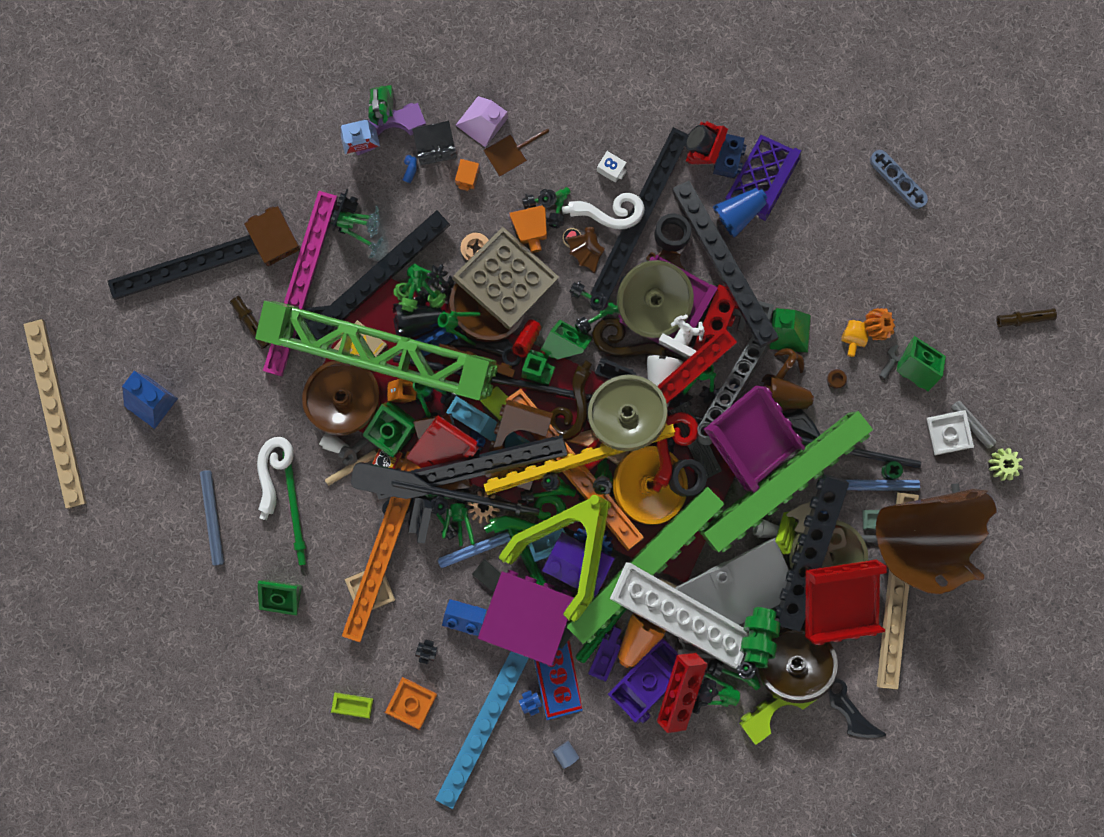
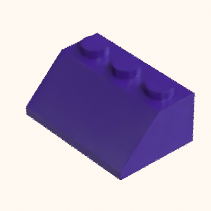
[542,532,614,597]

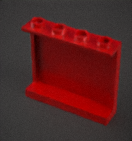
[805,559,887,645]

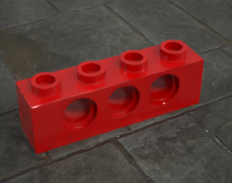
[693,284,739,364]
[656,653,707,733]

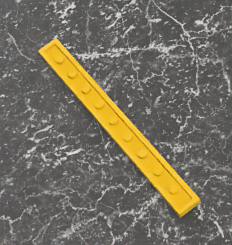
[484,424,675,495]

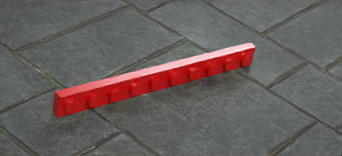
[584,328,737,471]

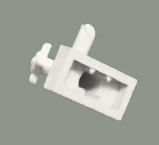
[659,315,705,358]

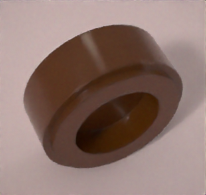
[827,369,847,389]

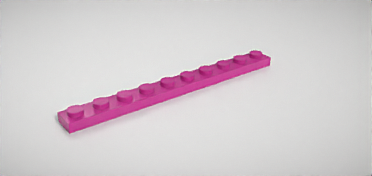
[263,191,338,377]

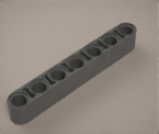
[697,336,770,445]

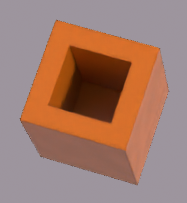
[455,159,480,191]
[388,379,416,404]

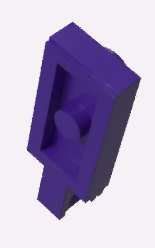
[588,626,622,682]

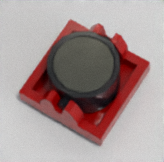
[685,121,728,164]

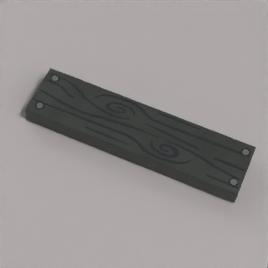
[670,402,722,478]

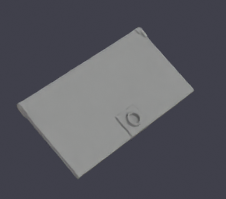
[675,538,798,650]

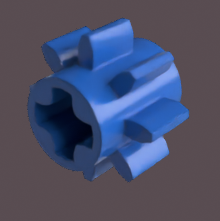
[519,690,543,716]

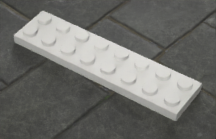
[610,562,749,669]

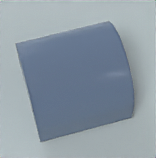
[552,740,579,769]

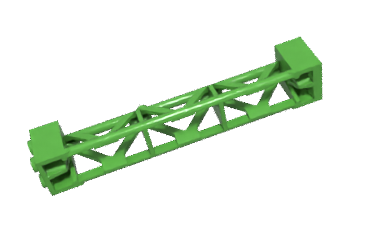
[255,301,498,401]

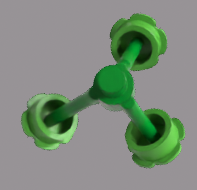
[393,267,446,312]

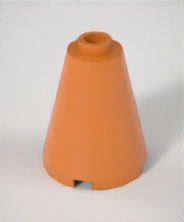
[618,612,666,668]

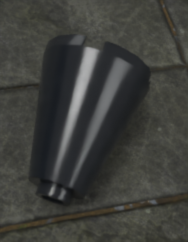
[392,303,445,338]

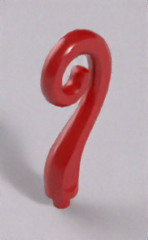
[652,412,698,493]

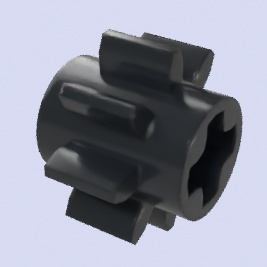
[415,639,438,664]

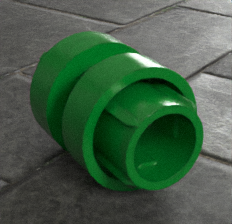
[740,607,781,668]

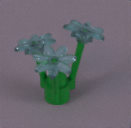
[337,205,383,259]

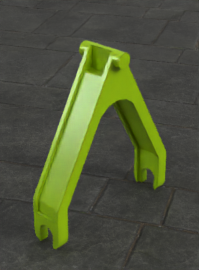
[499,495,611,622]

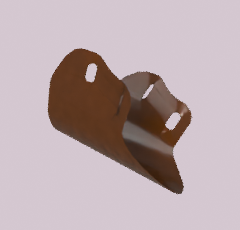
[876,489,997,594]

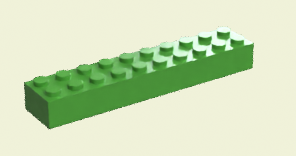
[699,411,873,552]
[566,487,724,644]

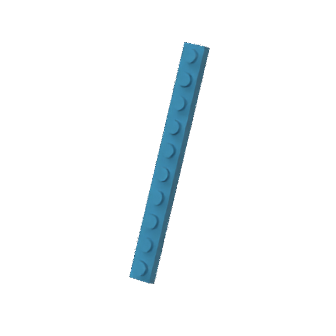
[435,651,529,809]

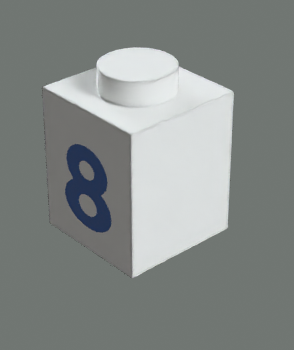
[597,151,627,183]

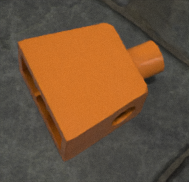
[509,205,547,253]

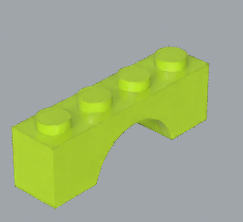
[739,694,816,745]

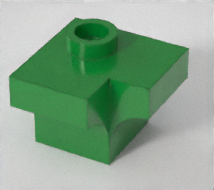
[521,350,555,386]

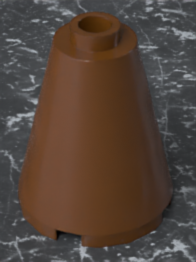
[761,374,814,411]

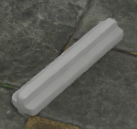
[951,401,996,448]

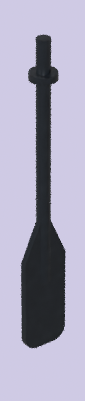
[351,462,540,516]

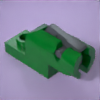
[368,85,393,125]

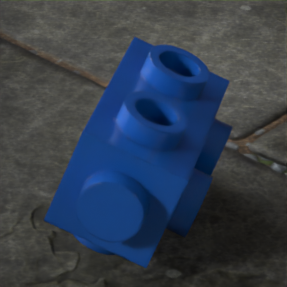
[442,599,487,636]

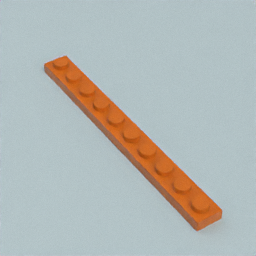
[505,389,644,551]
[342,451,420,642]

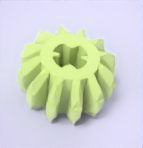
[988,448,1023,481]

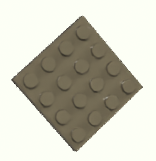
[452,227,559,330]

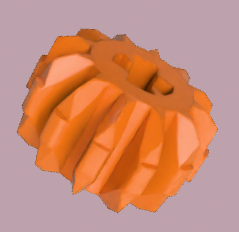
[864,308,896,341]

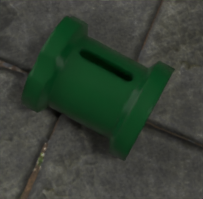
[881,461,903,480]

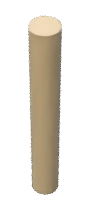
[325,449,377,486]

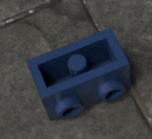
[713,134,747,179]

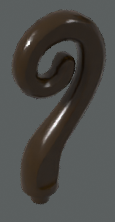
[592,318,672,359]
[550,360,592,441]

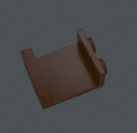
[244,206,301,267]

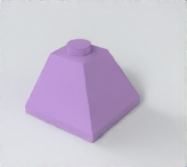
[456,96,508,148]

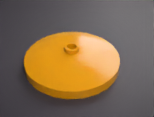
[613,446,688,524]

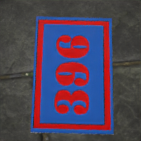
[534,639,583,720]

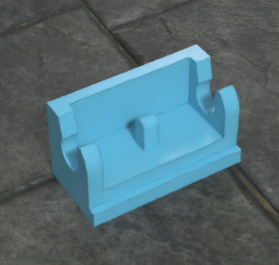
[528,528,565,562]

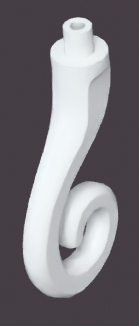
[562,193,645,229]
[257,437,294,520]

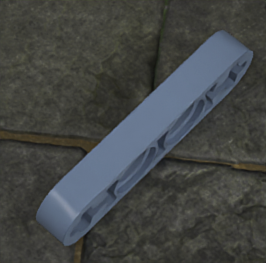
[870,150,928,209]

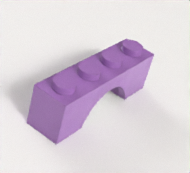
[356,103,426,155]

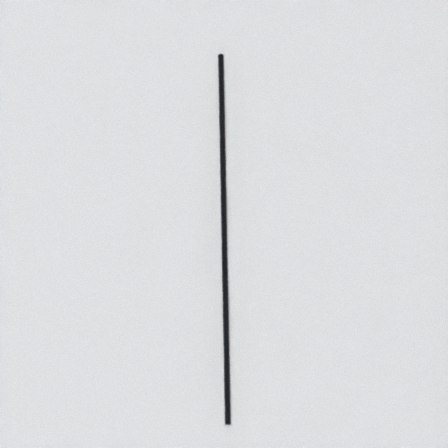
[393,355,921,468]

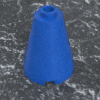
[713,188,768,238]

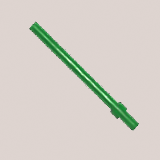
[282,451,306,566]

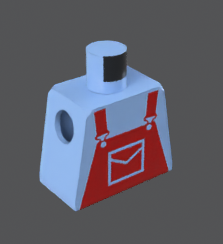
[341,120,380,154]

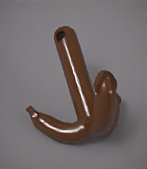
[774,348,805,379]

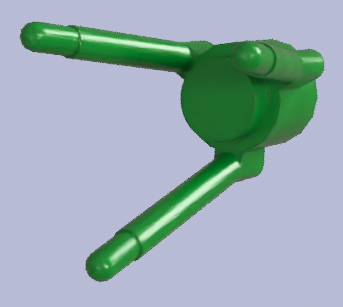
[438,311,480,346]
[442,503,475,547]

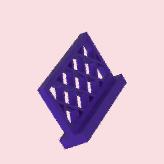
[725,135,801,221]

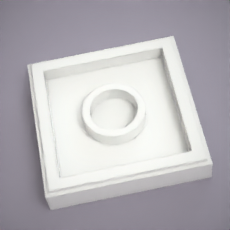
[926,410,974,456]

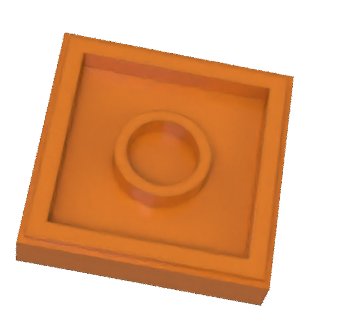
[385,677,437,730]

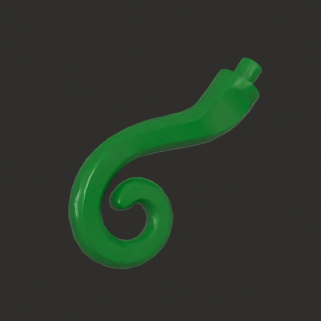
[484,495,567,534]

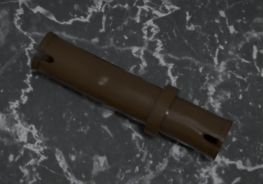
[229,296,271,349]
[996,308,1057,327]

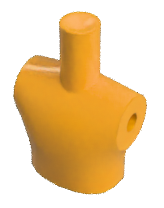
[841,320,868,357]

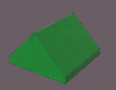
[257,580,302,615]

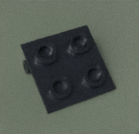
[412,120,457,166]
[330,189,359,234]

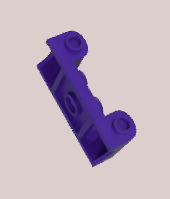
[608,638,679,724]

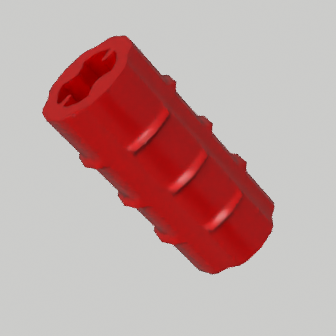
[512,320,542,357]

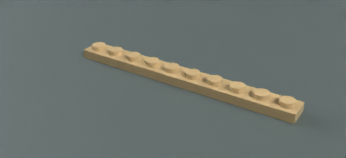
[24,319,87,509]
[877,493,919,689]

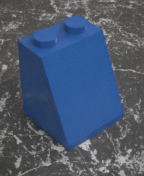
[122,371,178,429]

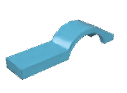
[446,396,530,448]

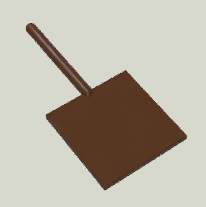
[483,129,549,177]

